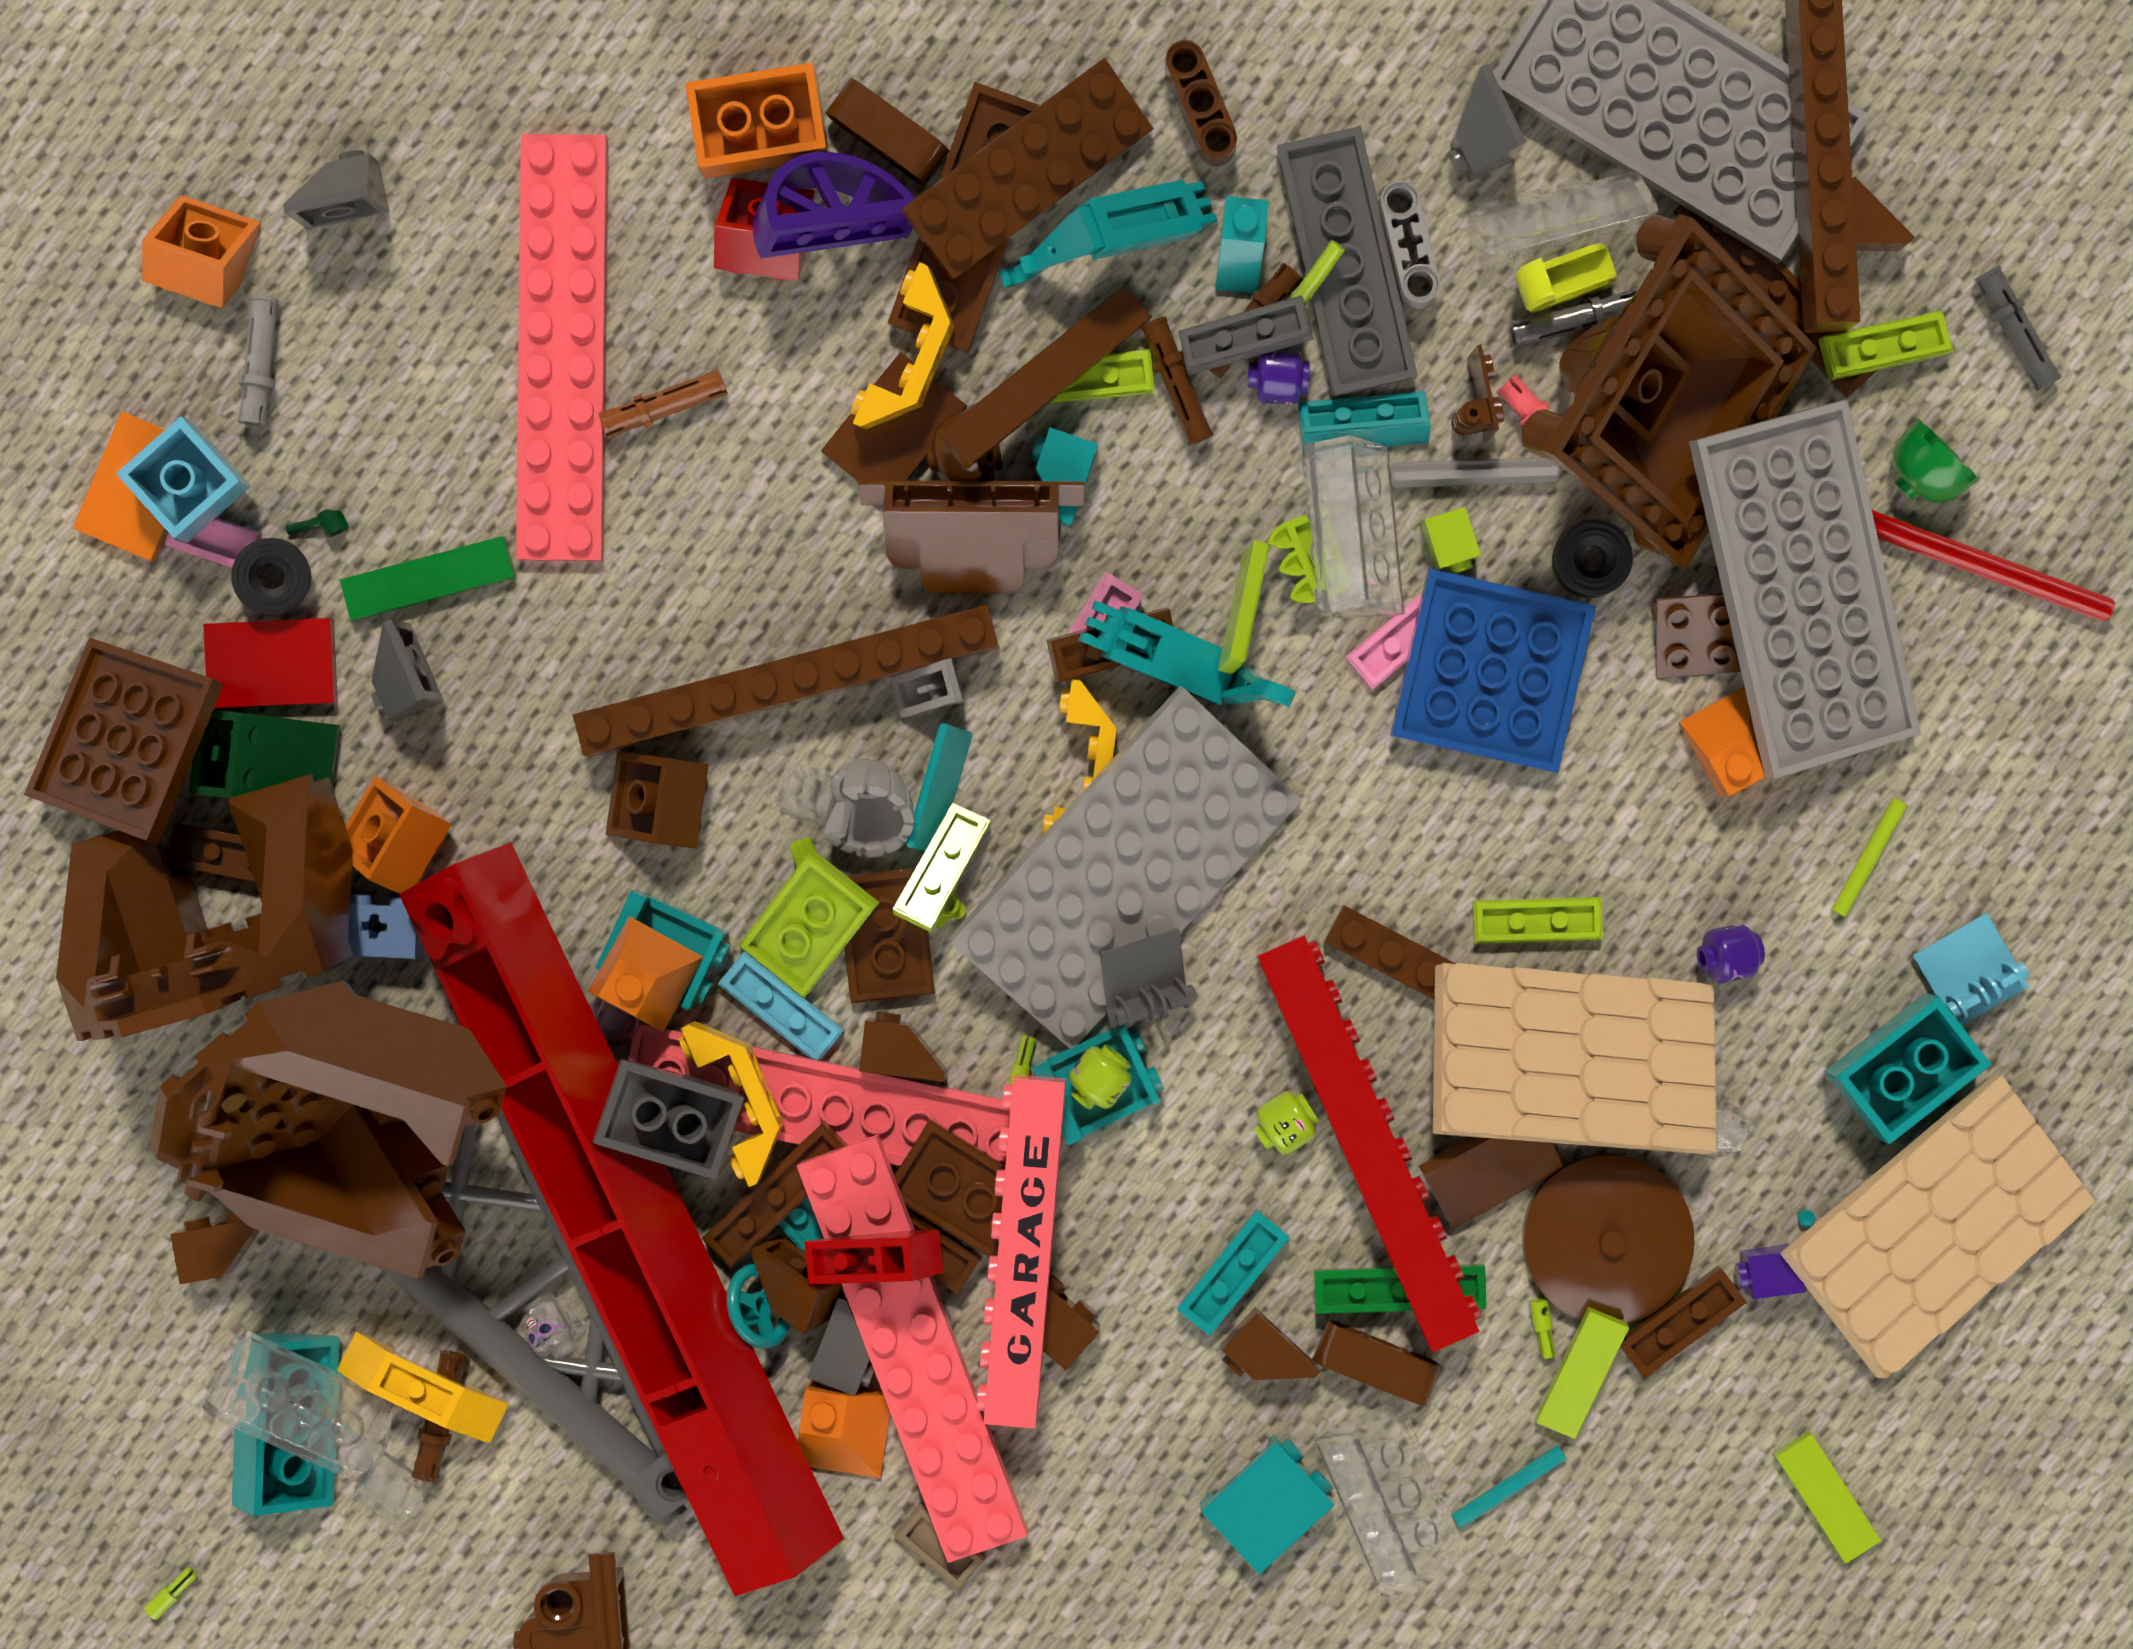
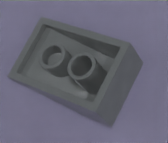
[592,1059,744,1180]

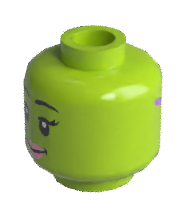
[1068,1044,1132,1110]
[1253,1091,1320,1155]

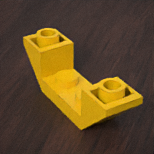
[851,262,955,430]
[1042,679,1117,835]
[679,1021,784,1187]
[337,1331,510,1443]

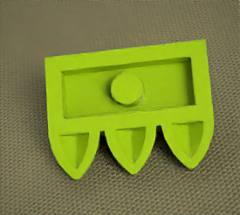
[1267,508,1354,604]

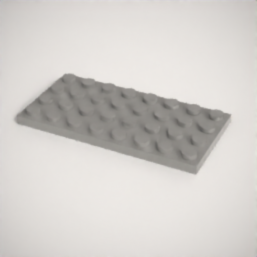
[1494,0,1870,264]
[1689,400,1921,779]
[947,686,1302,1049]

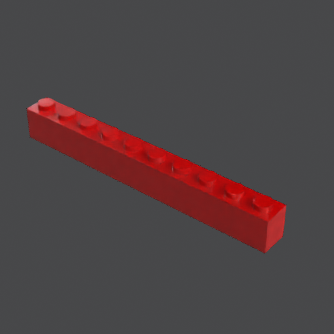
[1256,935,1482,1353]

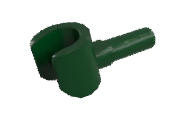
[286,509,349,537]

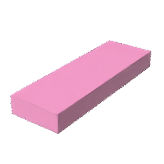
[1345,593,1422,689]

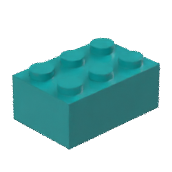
[1824,993,1992,1144]

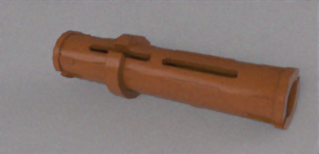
[598,369,728,439]

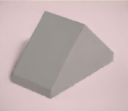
[890,659,965,719]

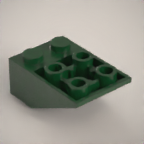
[189,709,340,798]

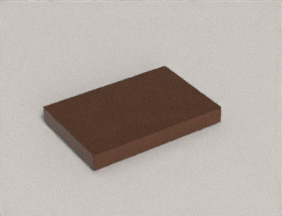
[821,351,967,482]
[844,868,936,1004]
[894,1118,1006,1258]
[1419,1137,1564,1230]

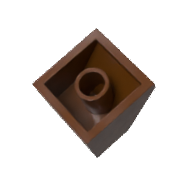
[605,751,709,849]

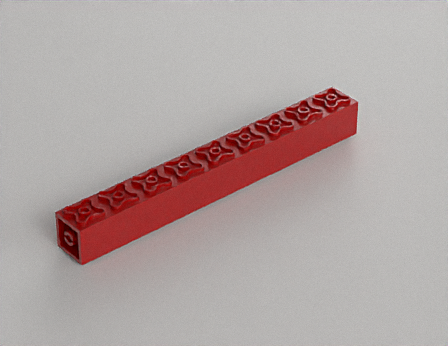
[399,843,844,1596]

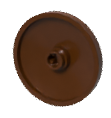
[1522,1153,1695,1323]

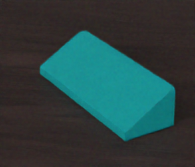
[1298,391,1431,454]
[905,723,973,851]

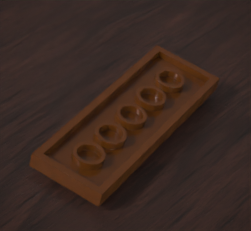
[900,58,1154,281]
[888,82,1039,354]

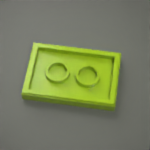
[738,849,879,999]

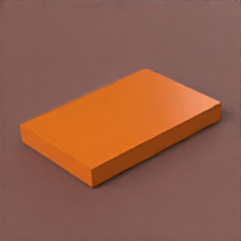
[73,411,168,562]

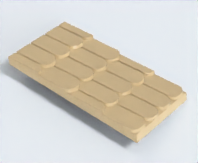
[1433,963,1717,1154]
[1780,1075,2095,1378]

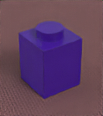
[1735,1244,1805,1299]

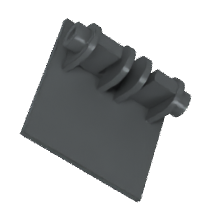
[1100,928,1197,1029]

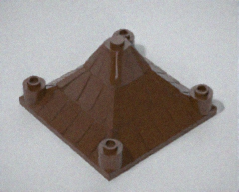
[1522,214,1817,570]

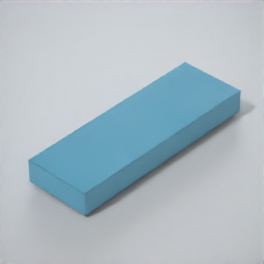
[718,951,844,1061]

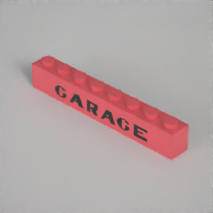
[977,1074,1066,1429]

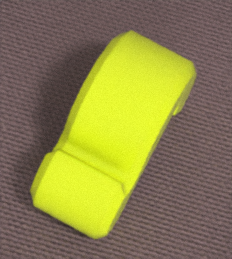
[1514,243,1618,313]

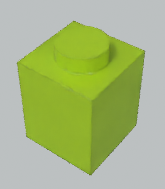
[1420,506,1481,574]

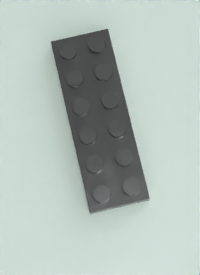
[1276,126,1418,397]

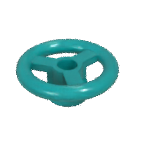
[727,1264,790,1349]

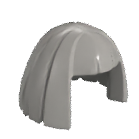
[823,758,915,857]

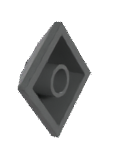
[1448,64,1527,183]
[283,150,390,230]
[371,618,444,721]

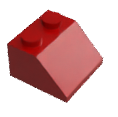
[714,178,815,281]

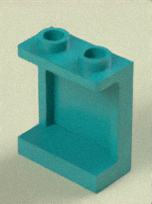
[595,889,731,1011]
[1032,1025,1165,1146]
[1200,1434,1335,1575]

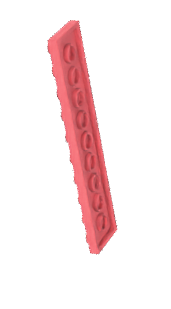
[516,134,608,561]
[628,1023,1010,1166]
[797,1134,1029,1563]

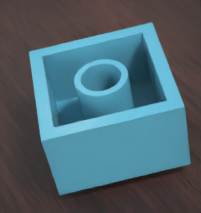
[116,416,251,543]

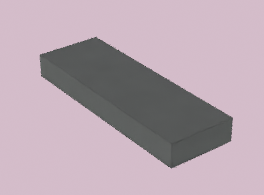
[1178,295,1314,375]

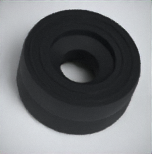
[1552,519,1633,598]
[231,538,311,615]

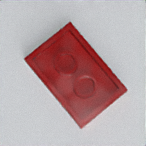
[203,618,338,709]

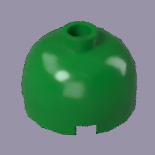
[1893,418,1979,503]

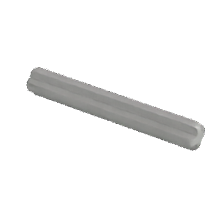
[1390,457,1560,488]

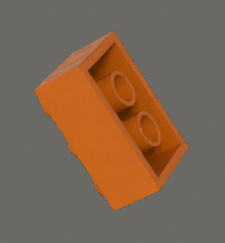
[685,62,830,179]

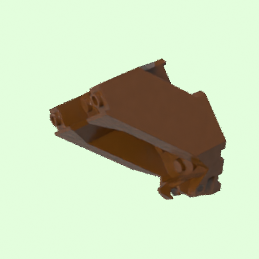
[56,774,353,1041]
[149,981,507,1279]

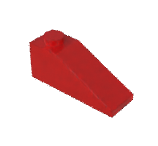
[804,1229,944,1285]

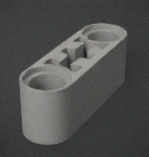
[1378,180,1440,309]

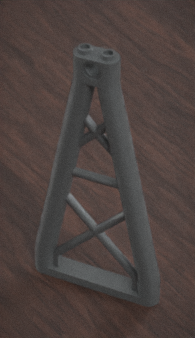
[378,1109,688,1525]

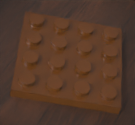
[24,637,224,845]

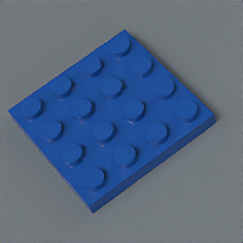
[1390,568,1596,773]

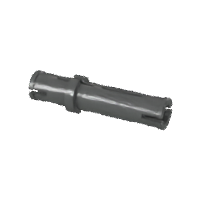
[1974,265,2062,391]
[1510,288,1637,348]

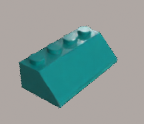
[232,1332,340,1516]

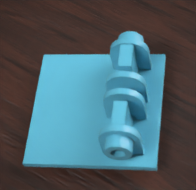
[1912,913,2030,1025]

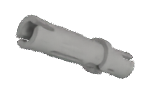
[238,295,279,427]

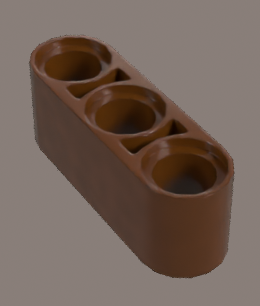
[1165,40,1237,167]
[825,78,950,186]
[1312,1319,1442,1406]

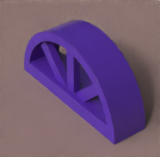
[753,152,915,259]

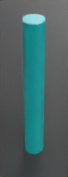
[1451,1445,1567,1529]

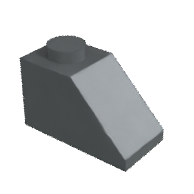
[807,1292,874,1396]

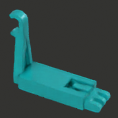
[998,179,1218,288]
[1078,601,1296,708]

